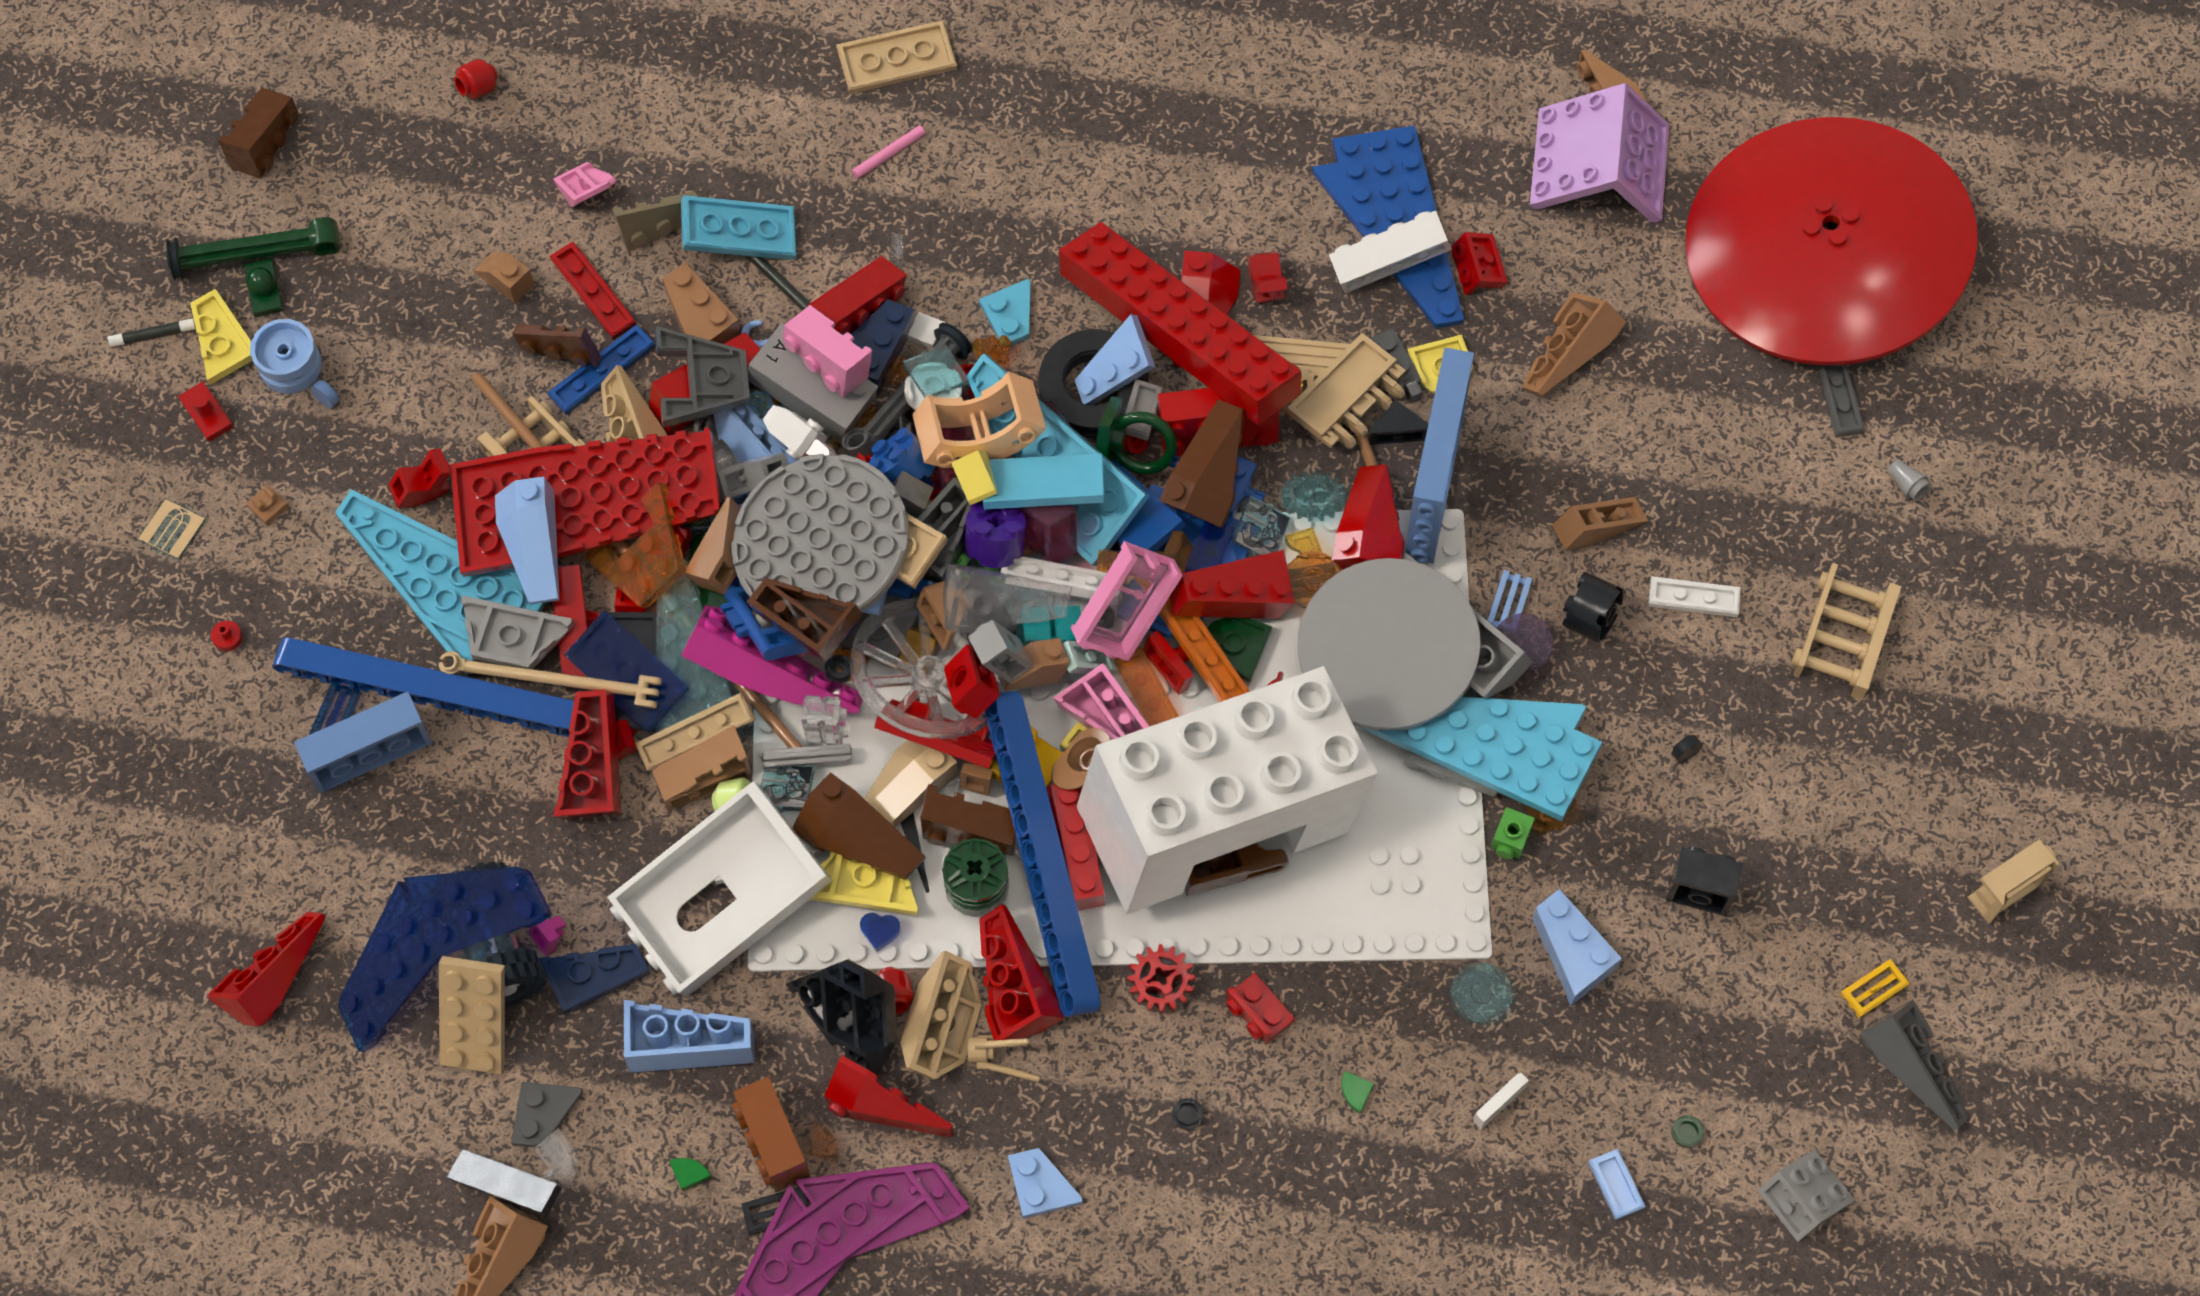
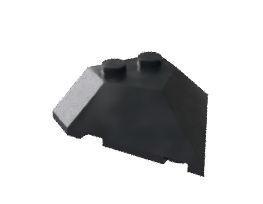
[786,959,897,1076]

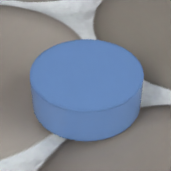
[311,380,339,409]

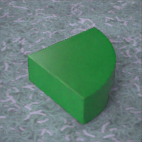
[1341,1071,1373,1114]
[669,1158,711,1191]

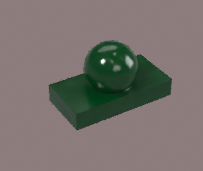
[243,258,284,318]

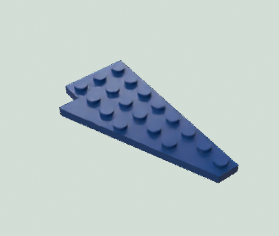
[1312,125,1464,329]

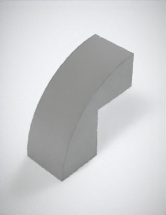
[717,453,788,500]

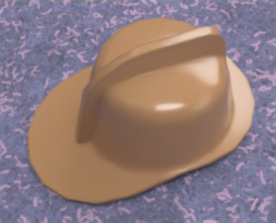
[1051,728,1111,790]

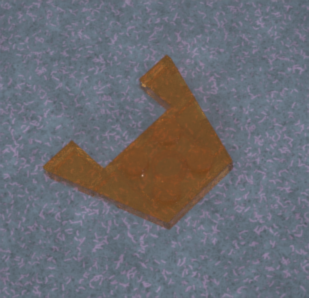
[584,482,686,608]

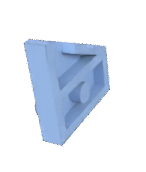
[1008,1148,1083,1219]

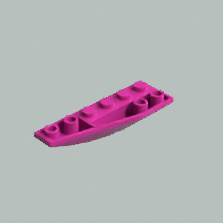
[681,605,863,713]

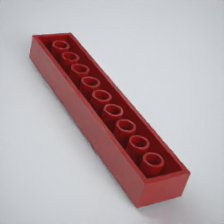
[1059,222,1301,425]

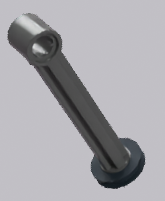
[842,322,973,458]

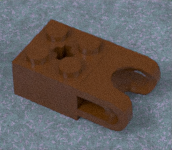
[1185,843,1289,896]

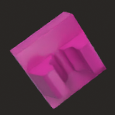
[528,914,567,957]

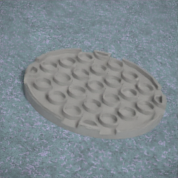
[731,453,909,612]
[1298,558,1480,731]

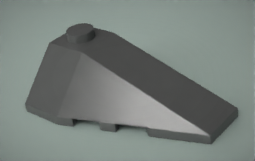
[1861,999,1969,1130]

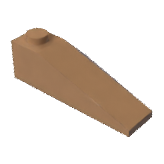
[1522,292,1626,396]
[454,1196,548,1296]

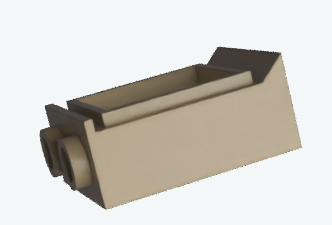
[1967,839,2059,925]

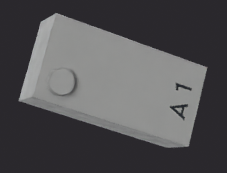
[747,323,878,443]

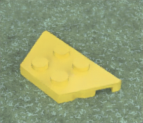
[809,852,918,916]

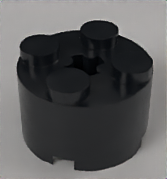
[1562,572,1625,643]

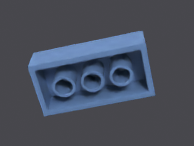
[294,692,432,793]

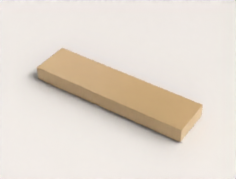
[635,692,756,771]

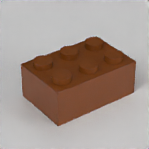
[731,1076,811,1193]

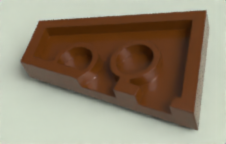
[512,324,602,367]

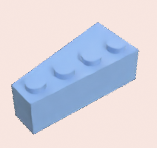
[624,1000,755,1073]

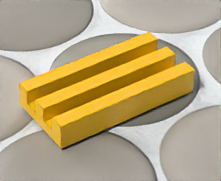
[1840,959,1910,1019]

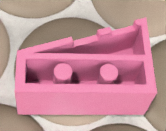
[1053,663,1149,740]

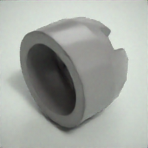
[693,415,717,436]

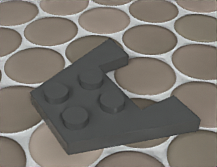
[655,326,750,428]

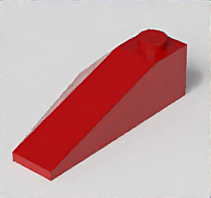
[1332,464,1405,570]
[979,904,1064,1041]
[207,912,326,1027]

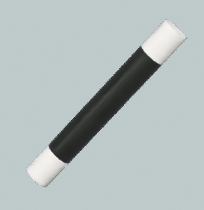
[108,318,196,347]

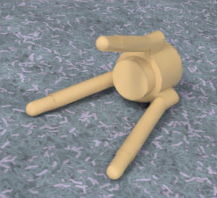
[968,1035,1040,1082]

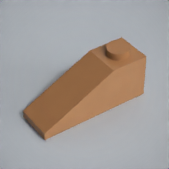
[1552,497,1648,550]

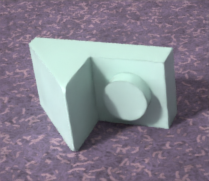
[1062,640,1117,684]

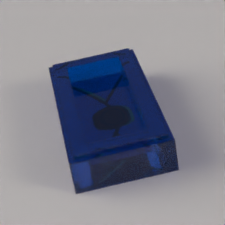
[1185,522,1234,572]

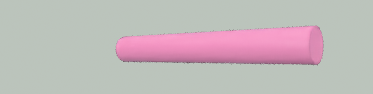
[851,125,926,179]

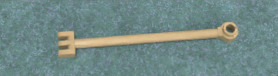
[438,651,662,709]

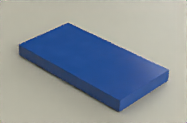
[1112,459,1186,552]

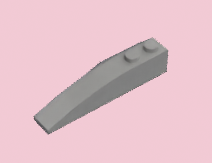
[1403,551,1533,699]

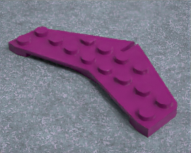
[734,1163,970,1296]

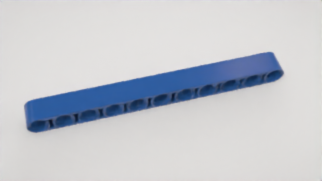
[272,637,574,737]
[984,690,1100,1017]

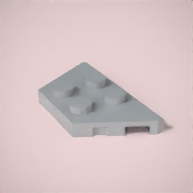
[461,596,574,669]

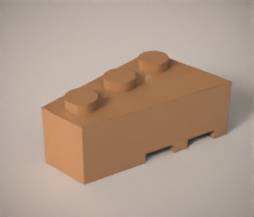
[662,262,741,344]
[652,725,752,811]

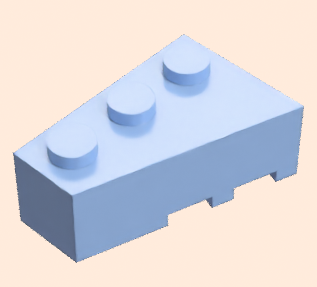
[1532,889,1622,1006]

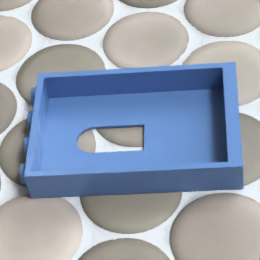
[1405,348,1474,564]

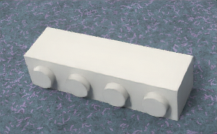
[1329,211,1451,293]

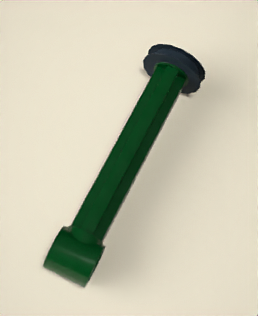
[166,217,340,281]

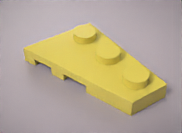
[190,289,253,385]

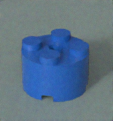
[869,427,935,484]

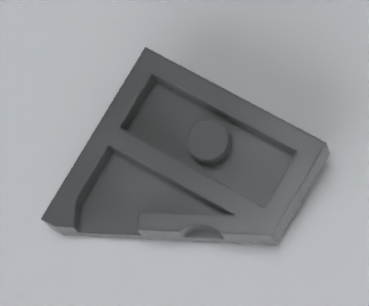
[511,1082,583,1149]

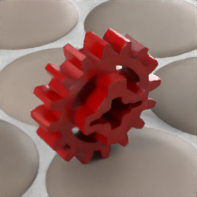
[1127,944,1195,1014]

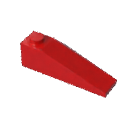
[1173,250,1240,367]
[824,1055,954,1138]

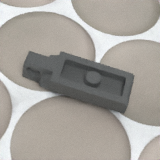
[1370,328,1423,403]

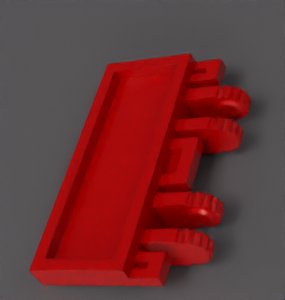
[874,692,996,769]

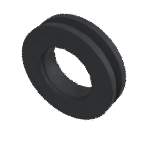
[1039,329,1149,438]

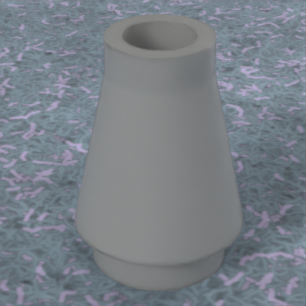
[1887,459,1931,501]

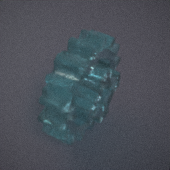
[1281,471,1345,522]

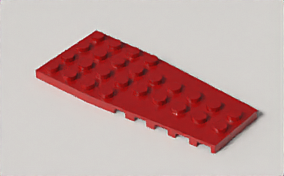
[450,428,721,577]

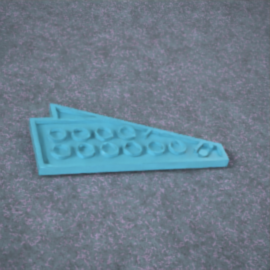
[966,353,1150,566]
[335,489,548,675]
[1354,697,1602,821]

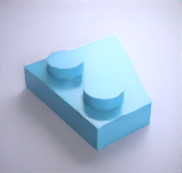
[979,278,1031,349]

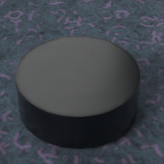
[1672,735,1703,763]

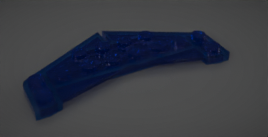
[338,867,553,1052]

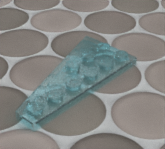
[656,560,746,736]

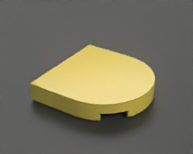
[1407,334,1473,394]

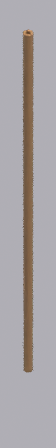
[471,372,803,748]

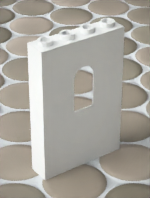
[607,781,833,997]

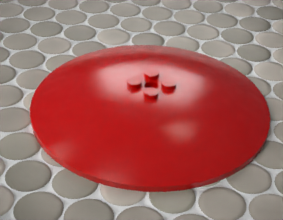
[1686,117,1978,365]

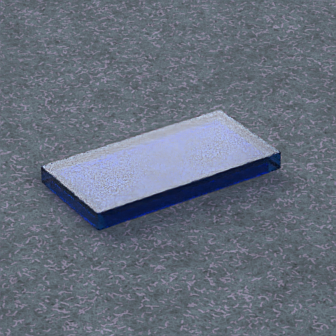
[564,610,690,733]

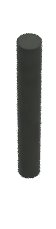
[748,256,810,311]

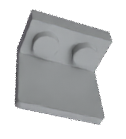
[1757,1150,1854,1242]

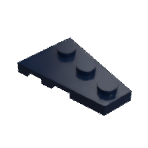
[539,944,650,1014]

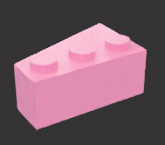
[783,305,872,398]

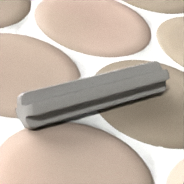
[762,744,852,768]

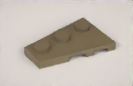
[612,191,698,252]

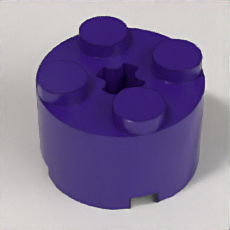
[964,501,1026,568]

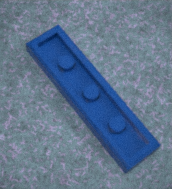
[547,324,656,415]

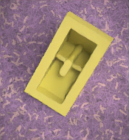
[951,450,997,505]

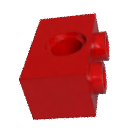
[944,644,1000,719]

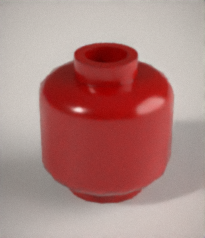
[454,58,498,100]
[877,967,914,1015]

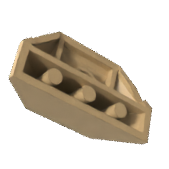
[900,951,982,1080]

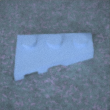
[1075,314,1155,406]

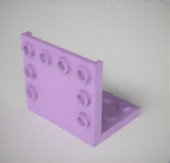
[1530,83,1669,222]

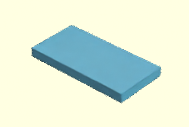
[681,195,796,260]
[983,453,1104,510]

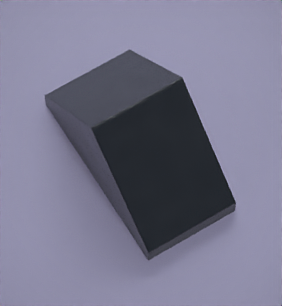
[1369,400,1428,445]

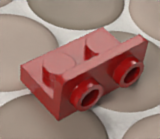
[1451,232,1508,295]
[1226,973,1295,1044]

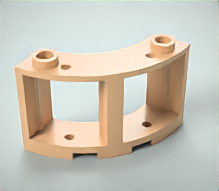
[912,371,1046,468]

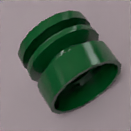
[942,838,1009,917]

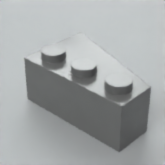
[917,477,971,583]

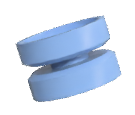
[250,319,322,394]

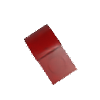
[1247,251,1288,303]
[388,449,451,508]

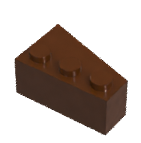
[218,87,298,179]
[747,578,863,663]
[920,784,1017,856]

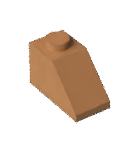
[473,251,535,304]
[916,578,968,651]
[999,638,1070,691]

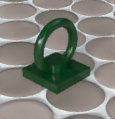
[1096,396,1177,475]

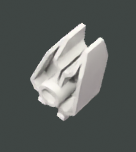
[763,405,837,461]

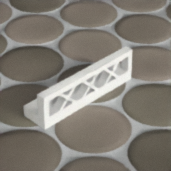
[1000,556,1123,608]

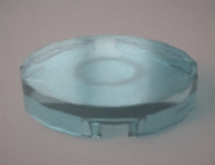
[1450,963,1513,1025]

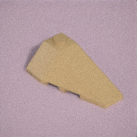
[601,365,668,442]
[864,740,958,827]

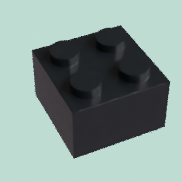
[1665,847,1743,917]

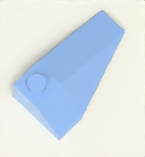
[495,476,560,604]

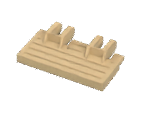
[1286,333,1406,449]
[1254,335,1350,393]

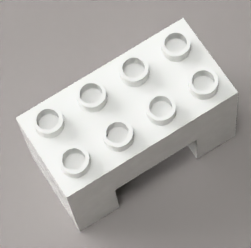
[1077,666,1378,914]

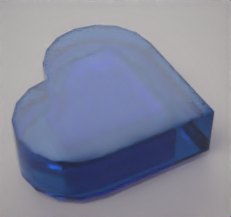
[860,913,901,952]

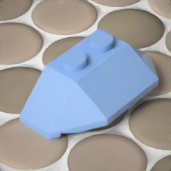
[713,398,798,465]

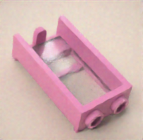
[1070,541,1183,661]

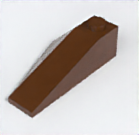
[1159,399,1245,529]
[792,772,926,880]

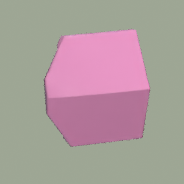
[553,162,616,208]

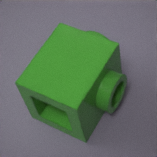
[1491,807,1535,859]

